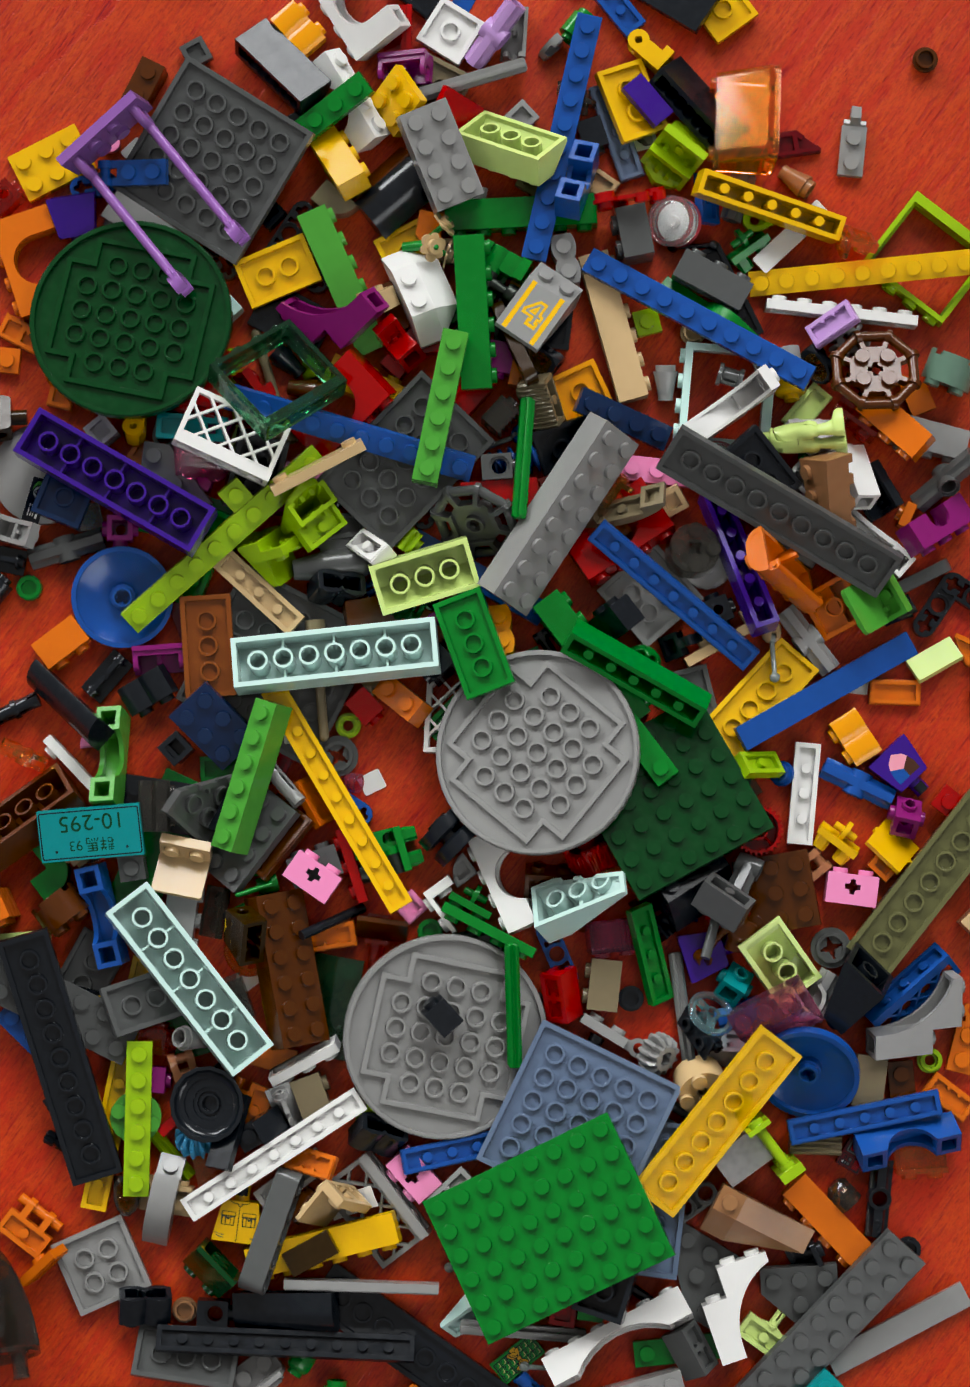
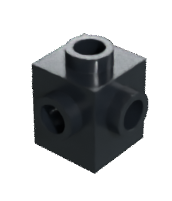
[704,592,737,625]

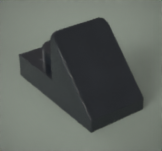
[239,1105,290,1153]

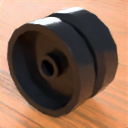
[418,809,475,867]

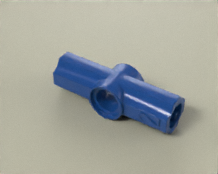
[818,757,897,810]

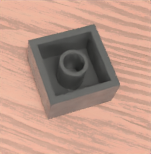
[610,202,655,266]

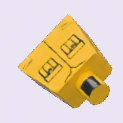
[211,1185,261,1245]

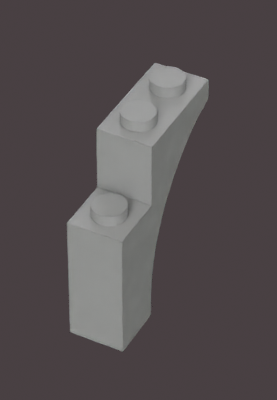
[866,970,965,1061]

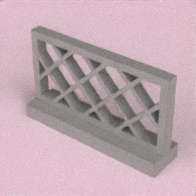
[332,1151,433,1269]

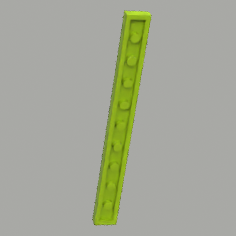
[121,444,322,633]

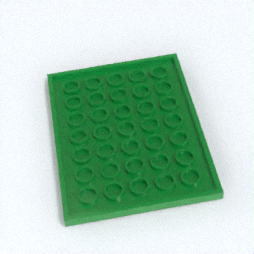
[423,1112,676,1345]

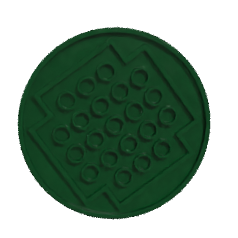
[29,221,233,419]

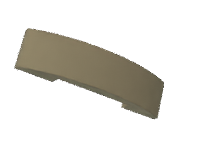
[585,482,666,528]

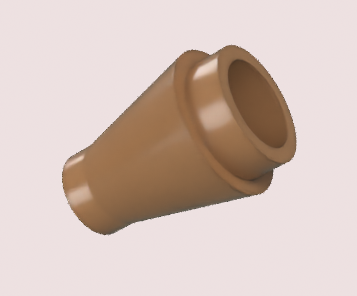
[777,165,816,199]

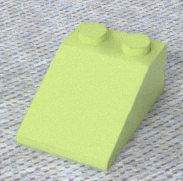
[737,916,822,1007]

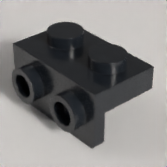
[863,459,904,523]

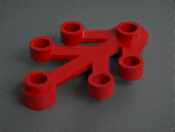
[593,186,667,212]

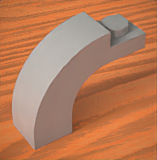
[0,513,41,549]
[142,1152,186,1246]

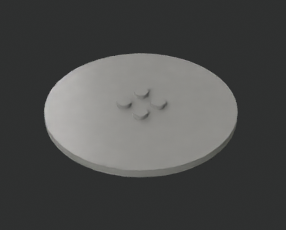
[436,650,641,856]
[343,934,546,1140]

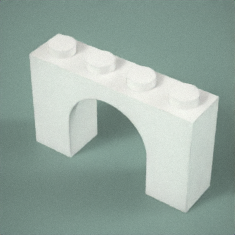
[318,0,412,61]

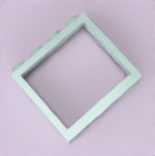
[672,341,774,449]

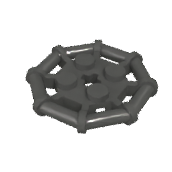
[430,482,517,560]

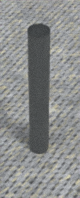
[700,918,719,960]

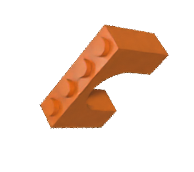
[0,204,57,322]

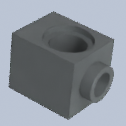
[480,452,516,481]

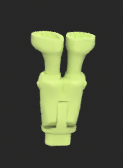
[763,408,848,454]

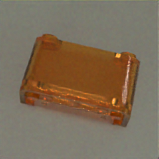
[707,64,781,176]

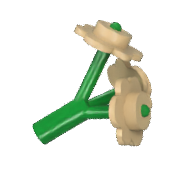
[402,213,455,269]

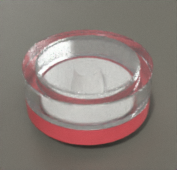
[648,195,702,248]

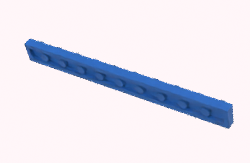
[521,12,602,264]
[581,248,817,391]
[224,383,477,482]

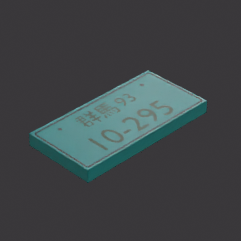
[36,802,146,863]

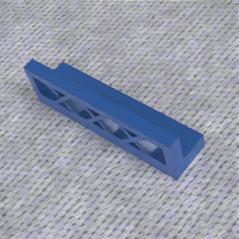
[864,942,961,1027]

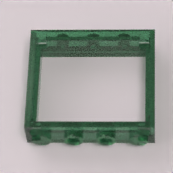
[208,319,347,442]

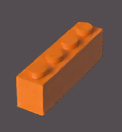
[781,1172,871,1268]

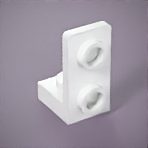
[422,875,458,934]

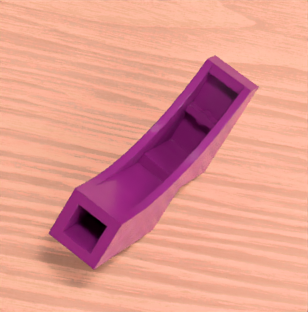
[275,286,390,349]

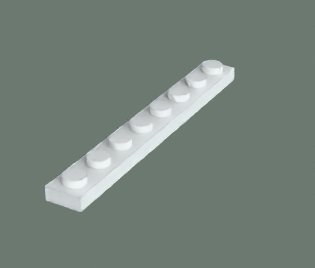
[180,1087,368,1222]

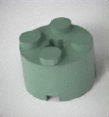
[921,347,970,397]

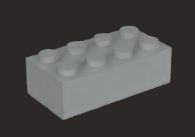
[395,97,485,214]

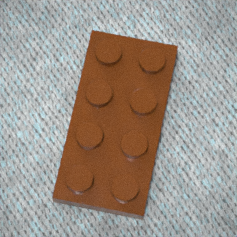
[179,593,237,699]

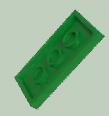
[432,586,516,701]

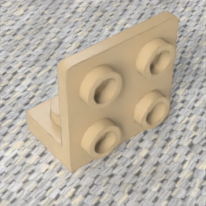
[151,833,212,901]
[295,1179,372,1227]

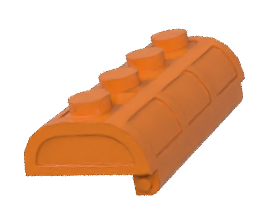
[744,526,823,614]

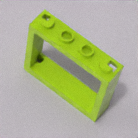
[864,191,970,327]

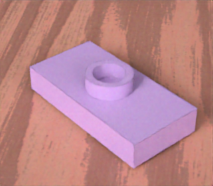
[805,299,861,350]

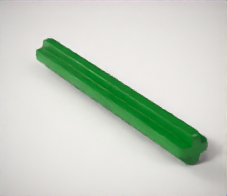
[511,397,535,520]
[504,943,522,1068]

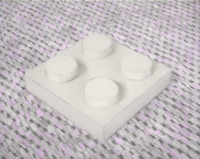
[416,0,485,67]

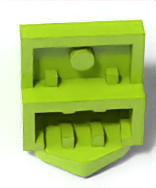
[640,120,709,191]
[280,478,348,553]
[237,524,303,587]

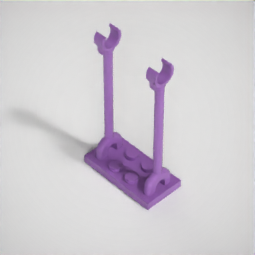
[55,90,251,297]

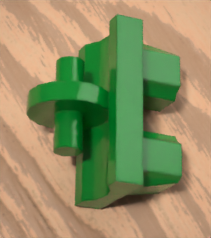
[726,228,772,274]
[448,884,492,922]

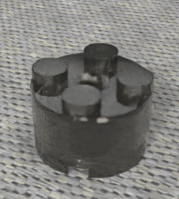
[665,522,721,579]

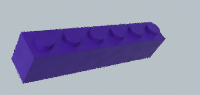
[697,495,780,638]

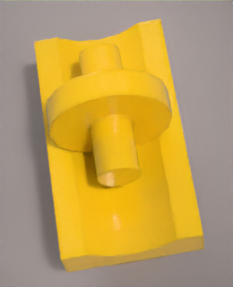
[813,820,860,866]

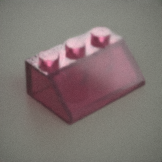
[727,975,824,1043]

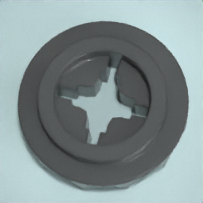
[322,736,359,776]
[810,927,851,968]

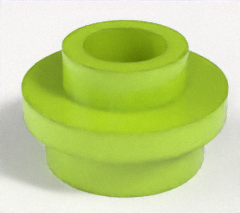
[336,713,361,738]
[917,1048,943,1073]

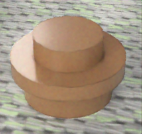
[172,1297,197,1323]

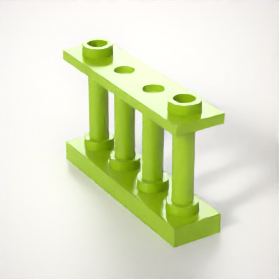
[744,1111,806,1185]

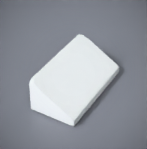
[346,528,397,565]

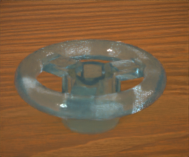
[688,991,735,1036]

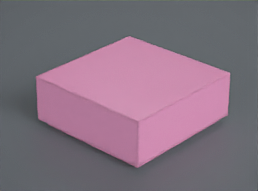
[398,889,428,925]

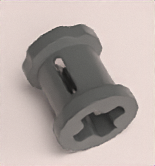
[715,362,746,388]

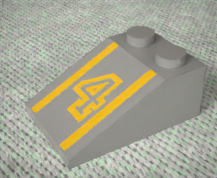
[494,262,583,353]

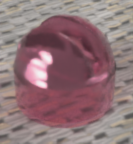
[343,773,364,794]

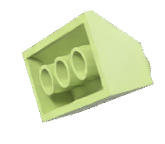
[459,110,567,186]
[368,536,481,616]

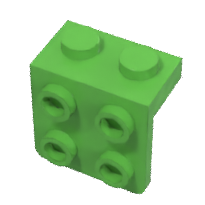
[841,574,913,635]

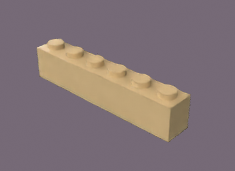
[578,249,652,405]

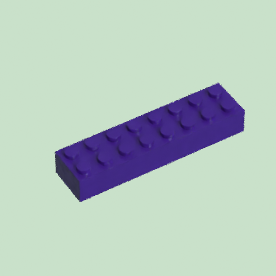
[13,407,218,558]

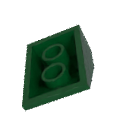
[183,1237,241,1298]

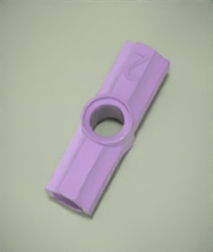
[464,0,526,70]

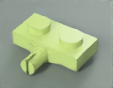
[740,1309,786,1354]

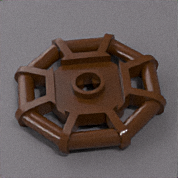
[829,329,922,411]

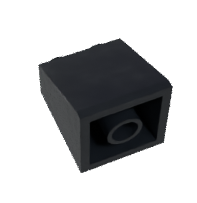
[823,942,894,1035]

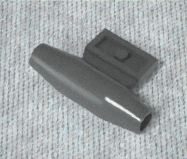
[291,512,393,581]

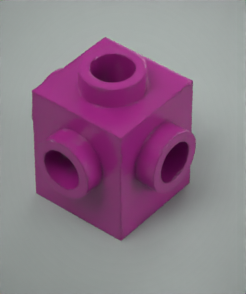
[102,513,139,547]
[887,796,925,840]

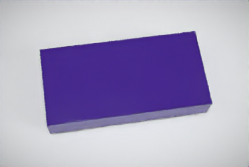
[621,73,674,129]

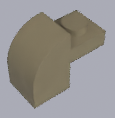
[310,179,367,219]

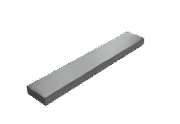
[283,1277,439,1295]
[830,1281,970,1377]

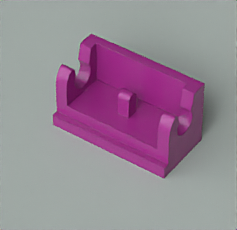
[377,48,433,85]
[132,643,184,676]

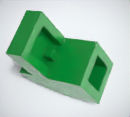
[30,845,71,900]

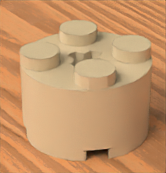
[673,1055,723,1113]

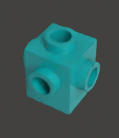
[712,961,754,1008]

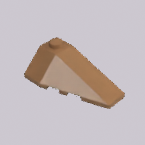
[700,1182,815,1254]

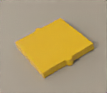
[865,818,919,874]

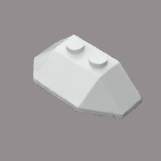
[381,250,457,349]

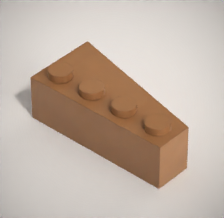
[799,451,857,527]

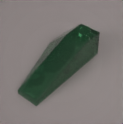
[315,952,365,1061]

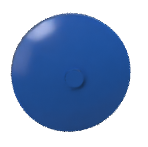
[71,546,173,648]
[769,1026,860,1117]

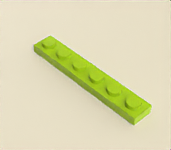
[123,1040,153,1197]

